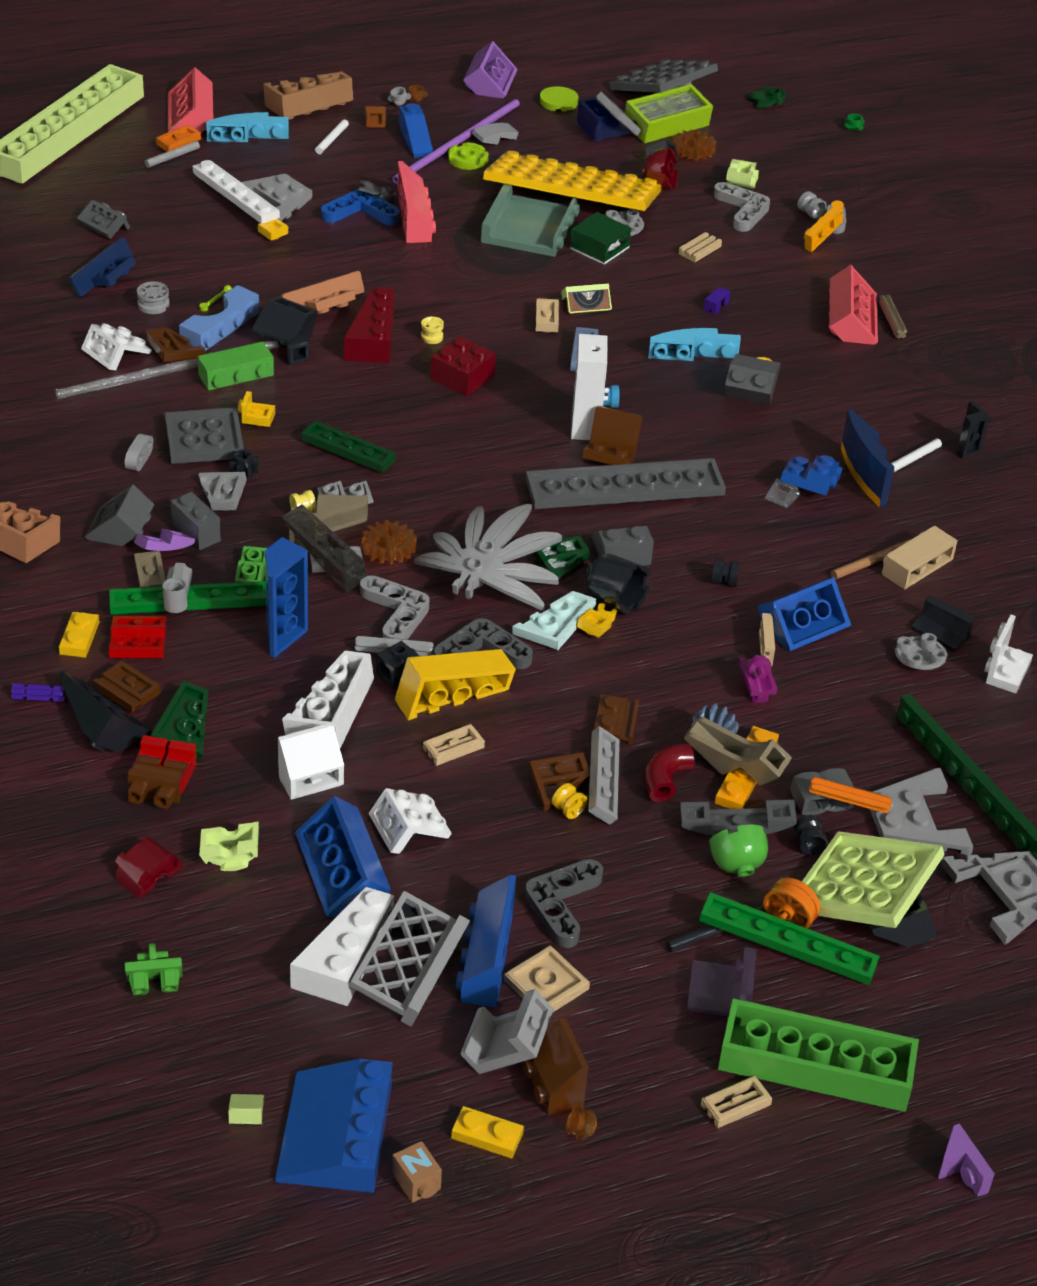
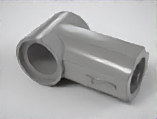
[163,563,192,613]

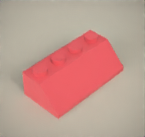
[168,67,213,133]
[397,161,436,243]
[829,265,878,345]

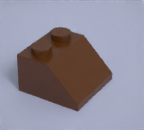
[523,1017,588,1115]

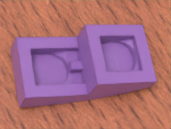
[135,529,195,551]

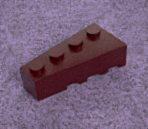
[344,287,395,363]

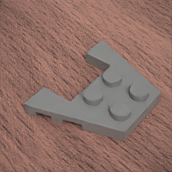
[241,174,312,222]
[870,768,973,855]
[941,851,1037,944]

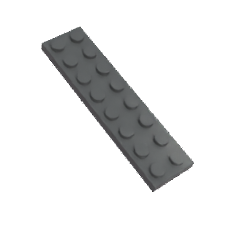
[526,458,726,509]

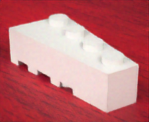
[282,651,374,749]

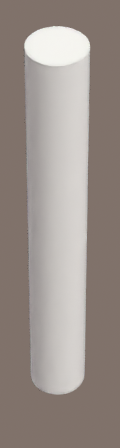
[315,119,349,154]
[891,438,942,473]

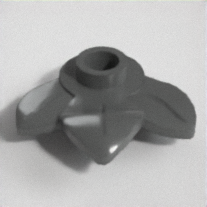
[359,180,396,203]

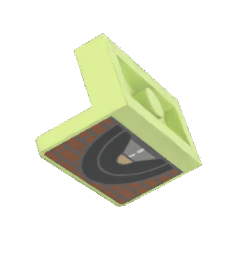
[561,283,612,314]

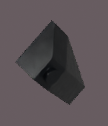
[59,671,153,752]

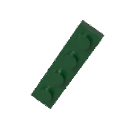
[302,421,396,473]

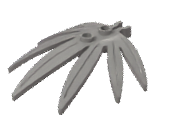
[415,504,562,611]

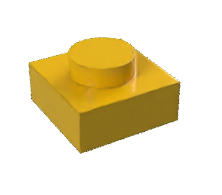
[258,219,288,241]

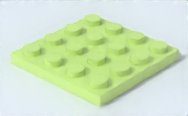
[802,831,944,928]

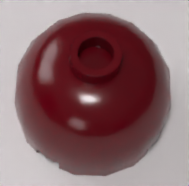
[642,148,678,190]

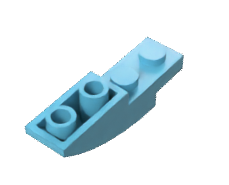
[206,112,289,142]
[648,328,741,361]

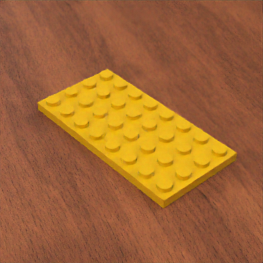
[483,151,661,211]

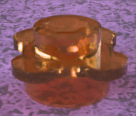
[408,85,428,102]
[566,1103,597,1141]

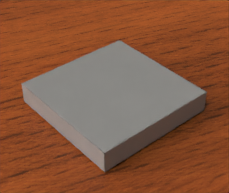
[596,92,642,135]

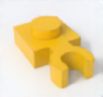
[576,603,617,638]

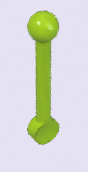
[199,285,232,311]

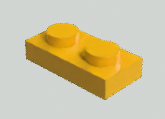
[59,612,99,658]
[451,1106,524,1159]

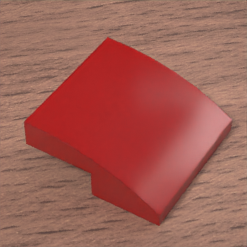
[109,616,167,658]

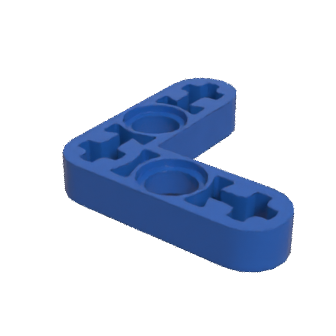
[321,189,400,225]

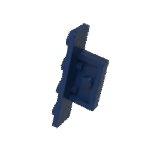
[69,237,136,297]

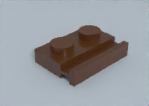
[93,660,161,713]
[594,694,639,745]

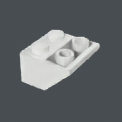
[278,723,344,800]

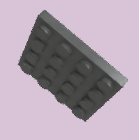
[609,59,718,93]

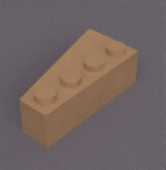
[263,72,353,119]

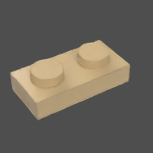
[536,298,559,333]

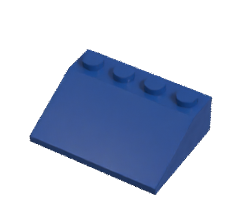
[275,1059,392,1193]

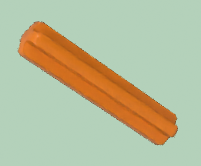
[809,777,892,813]

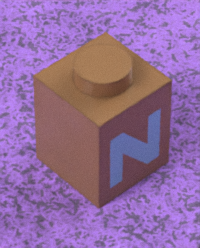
[392,1141,442,1203]

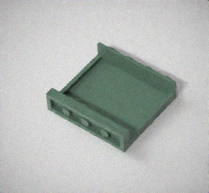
[481,183,580,257]

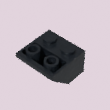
[252,296,318,346]

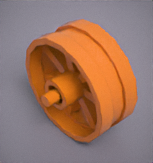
[763,877,821,929]

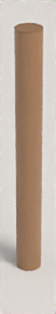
[831,539,911,580]

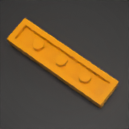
[715,726,779,809]

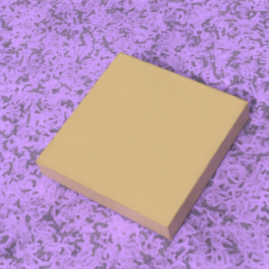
[503,945,590,1012]

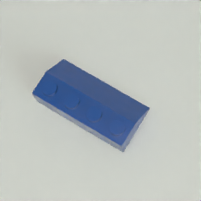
[265,537,308,658]
[295,796,391,918]
[456,875,516,1007]

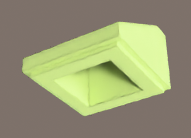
[228,1094,264,1124]

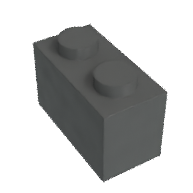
[170,492,221,550]

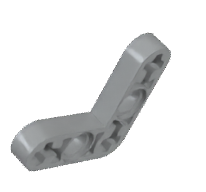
[714,182,770,232]
[360,576,430,640]

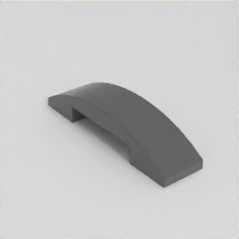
[681,800,797,836]

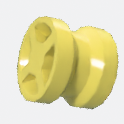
[421,316,444,344]
[289,490,317,513]

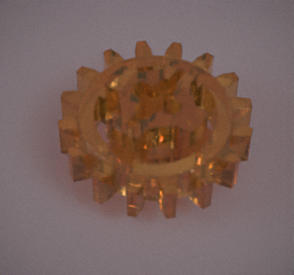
[673,130,716,160]
[362,520,417,564]

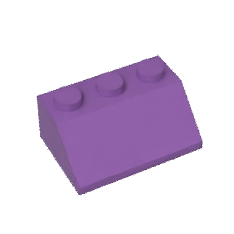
[463,41,518,99]

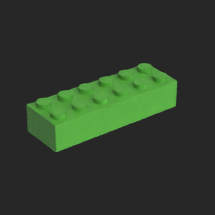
[718,998,919,1112]

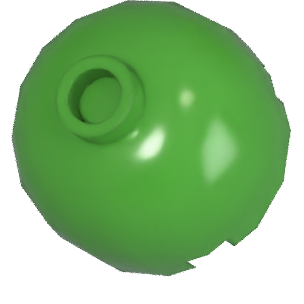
[709,824,768,877]

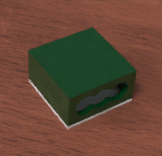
[570,212,631,264]

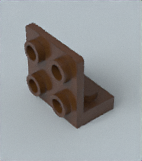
[582,406,643,465]

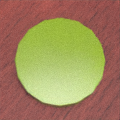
[540,86,579,112]
[448,142,489,170]

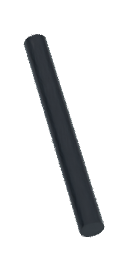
[666,904,766,952]

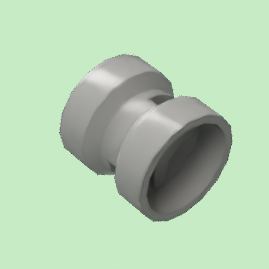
[798,191,827,219]

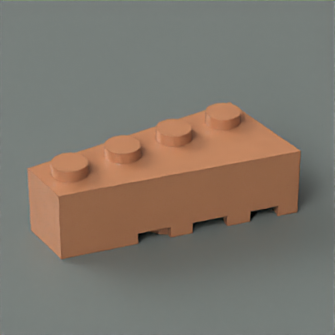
[0,501,60,563]

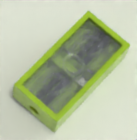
[625,84,713,144]

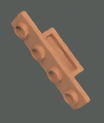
[281,271,364,314]

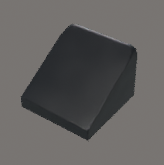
[287,333,309,365]

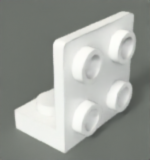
[81,323,152,370]
[984,615,1033,693]
[368,788,452,854]

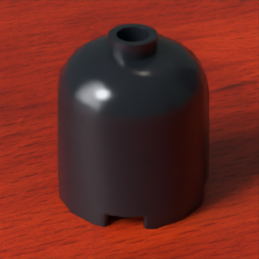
[586,554,651,614]

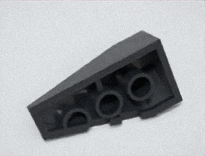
[868,893,937,948]

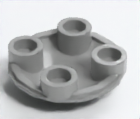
[606,209,644,236]
[895,633,947,670]

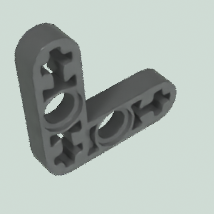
[434,618,533,669]
[525,859,603,948]

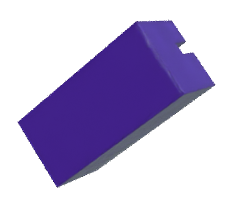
[704,287,731,314]

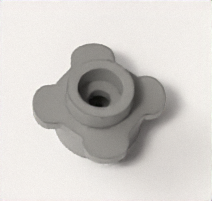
[388,87,411,106]

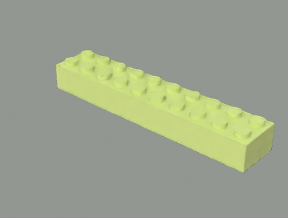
[0,64,144,184]

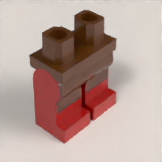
[128,735,197,809]

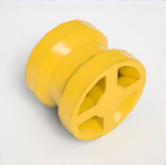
[552,783,588,819]

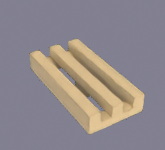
[679,232,722,263]
[759,613,775,666]
[423,724,485,766]
[701,1076,772,1129]

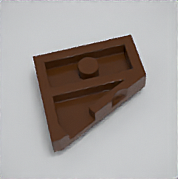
[145,327,205,362]
[529,752,590,811]

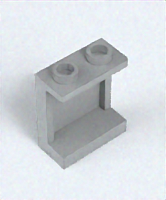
[461,989,554,1074]

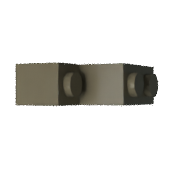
[289,494,368,552]
[684,717,792,786]

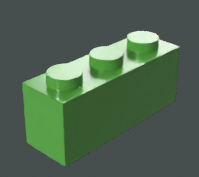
[198,342,274,390]

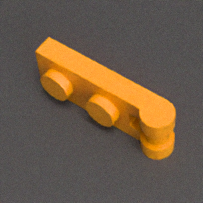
[804,200,844,253]

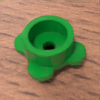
[844,114,864,131]

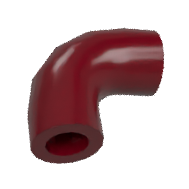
[644,743,694,802]

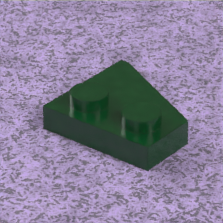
[533,535,590,580]

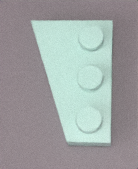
[512,591,596,650]

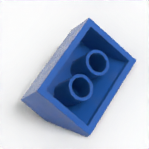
[757,577,852,652]

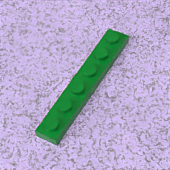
[109,581,266,615]
[699,892,880,985]

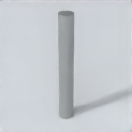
[145,141,200,168]

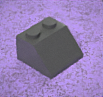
[725,354,781,406]
[84,484,154,546]
[590,526,654,566]

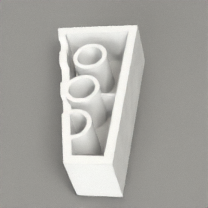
[290,887,394,1006]

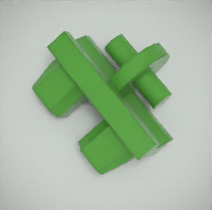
[125,943,183,995]

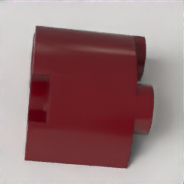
[115,836,183,898]

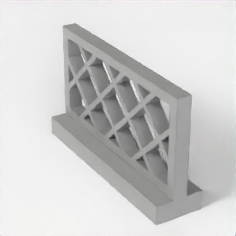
[349,891,470,1027]

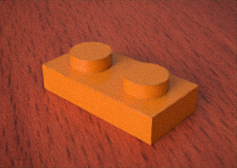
[156,124,201,152]

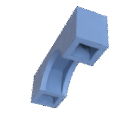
[179,285,260,351]

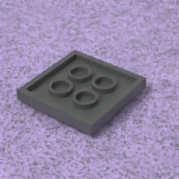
[165,407,244,464]

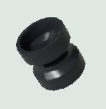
[711,558,740,587]
[794,815,828,855]

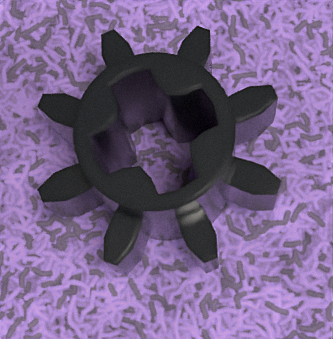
[229,449,258,479]

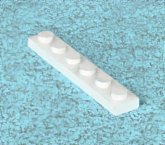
[193,160,280,224]

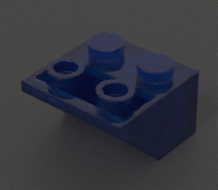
[577,97,630,141]

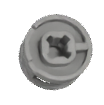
[137,282,169,314]

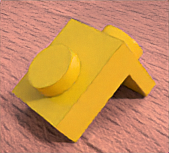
[238,391,275,427]

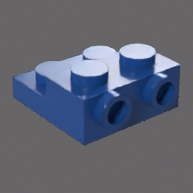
[780,455,843,496]

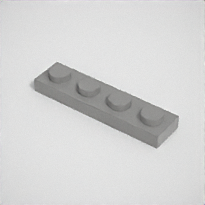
[589,726,620,825]

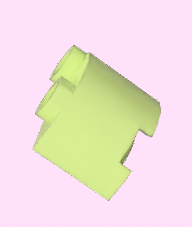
[726,159,759,190]
[199,822,259,871]

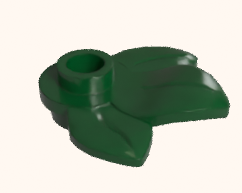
[747,87,786,109]

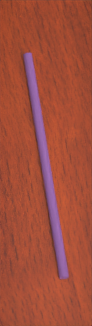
[392,99,520,184]

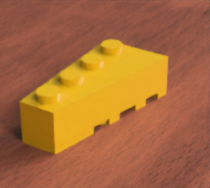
[395,649,516,720]

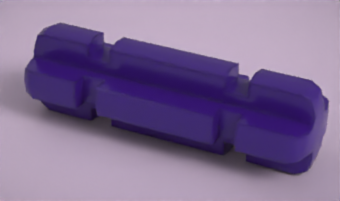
[11,683,66,702]

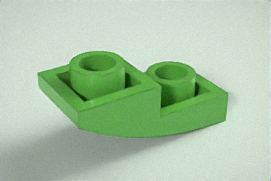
[235,546,267,582]

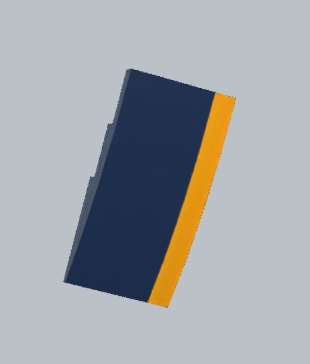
[841,409,895,507]

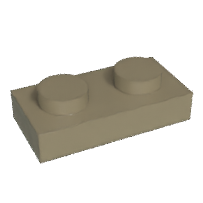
[134,551,166,588]

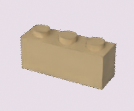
[882,526,957,590]

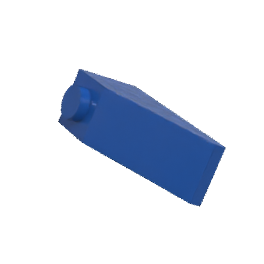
[399,103,433,158]

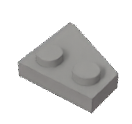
[199,472,247,511]

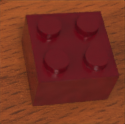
[430,336,496,396]

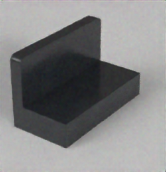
[957,401,990,459]
[911,595,975,652]

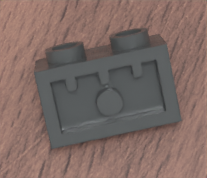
[77,199,130,239]

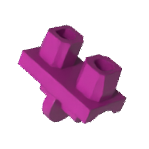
[739,655,777,703]

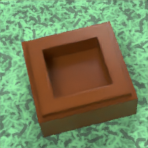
[365,106,386,128]

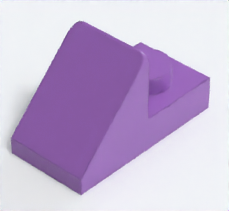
[938,1124,994,1197]

